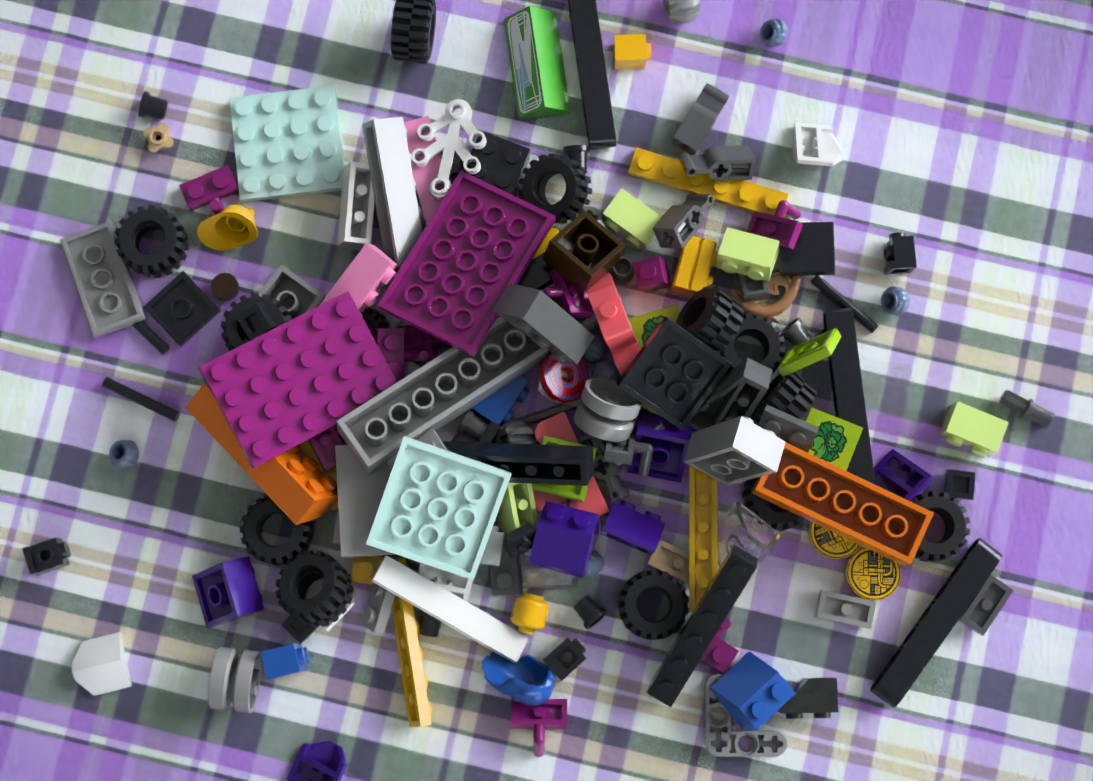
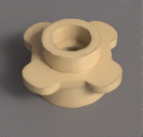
[143,123,174,153]

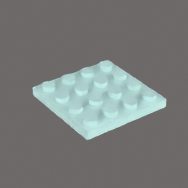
[229,85,345,202]
[366,436,512,580]

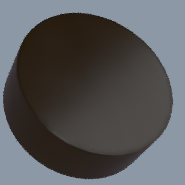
[211,273,239,301]

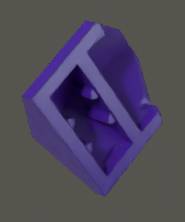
[874,449,933,502]
[286,741,347,781]

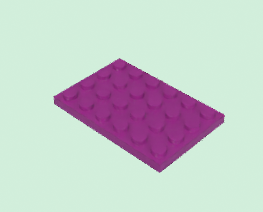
[377,171,556,357]
[198,291,397,469]

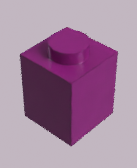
[633,256,672,293]

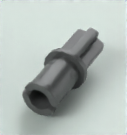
[999,390,1055,428]

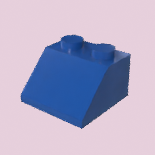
[709,652,796,731]

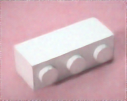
[337,161,375,249]

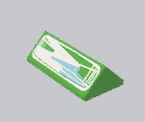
[504,6,571,120]

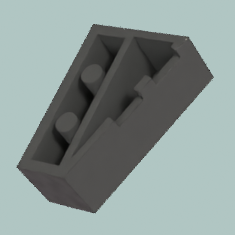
[492,283,594,364]
[687,358,772,430]

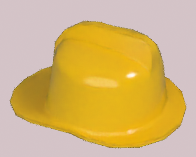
[197,205,258,251]

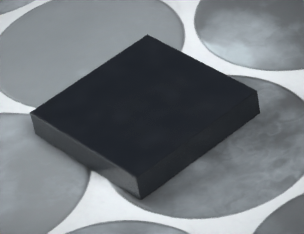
[780,222,835,276]
[143,271,221,347]

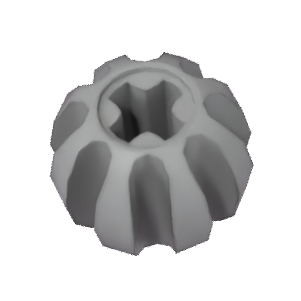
[663,0,700,24]

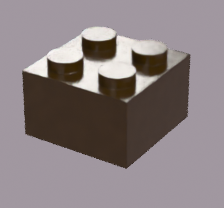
[542,210,626,294]

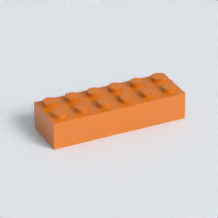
[185,383,338,525]
[751,442,934,566]

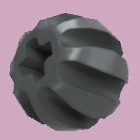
[495,420,536,444]

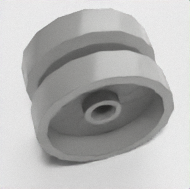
[573,377,642,442]
[208,647,262,713]

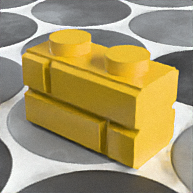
[671,236,718,296]

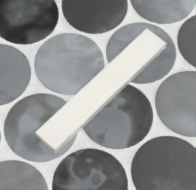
[371,555,529,663]

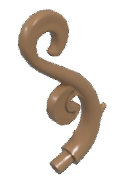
[728,272,802,323]

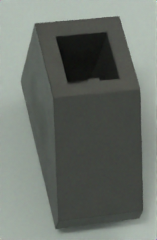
[778,677,838,719]

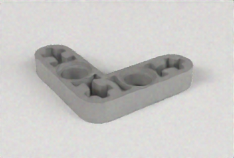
[704,674,787,757]

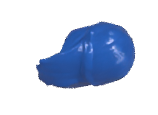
[481,652,555,706]

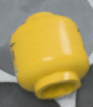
[510,593,549,635]

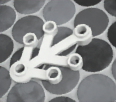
[411,99,487,201]

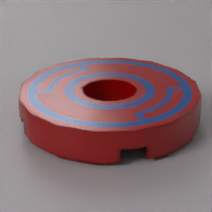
[539,352,590,404]

